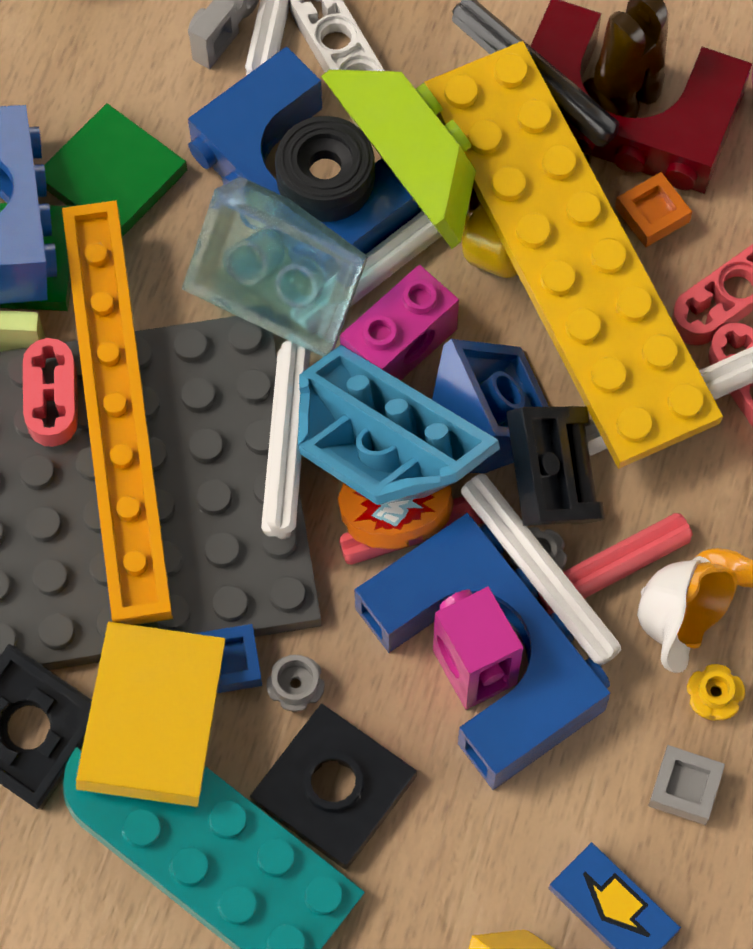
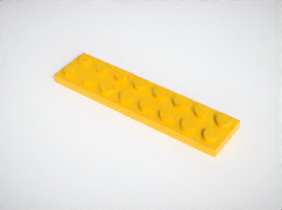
[424,41,723,469]

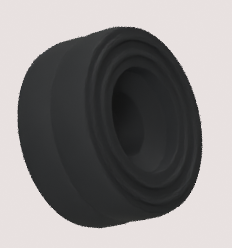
[275,116,375,222]

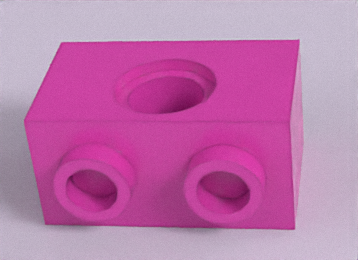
[340,264,459,381]
[433,586,523,710]

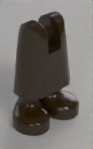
[583,0,668,118]

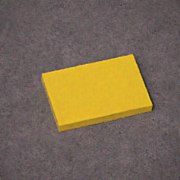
[76,621,225,807]

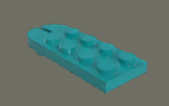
[63,747,365,949]

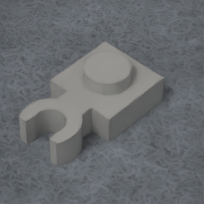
[188,0,259,70]

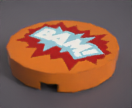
[338,483,454,549]

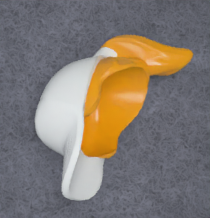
[637,548,753,673]

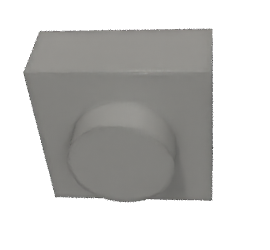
[648,745,725,825]

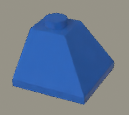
[432,339,549,474]

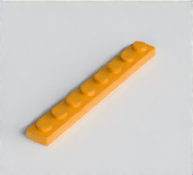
[62,200,173,625]

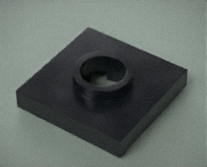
[0,644,92,810]
[250,703,417,871]

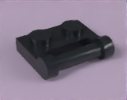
[506,406,605,526]

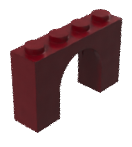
[530,0,752,194]

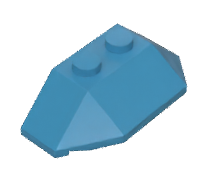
[298,345,500,505]

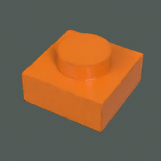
[615,172,692,248]

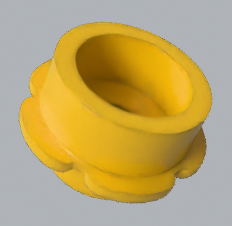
[687,664,745,721]

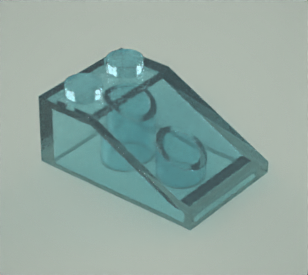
[182,177,368,357]

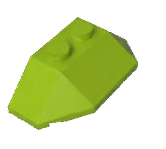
[321,69,476,249]

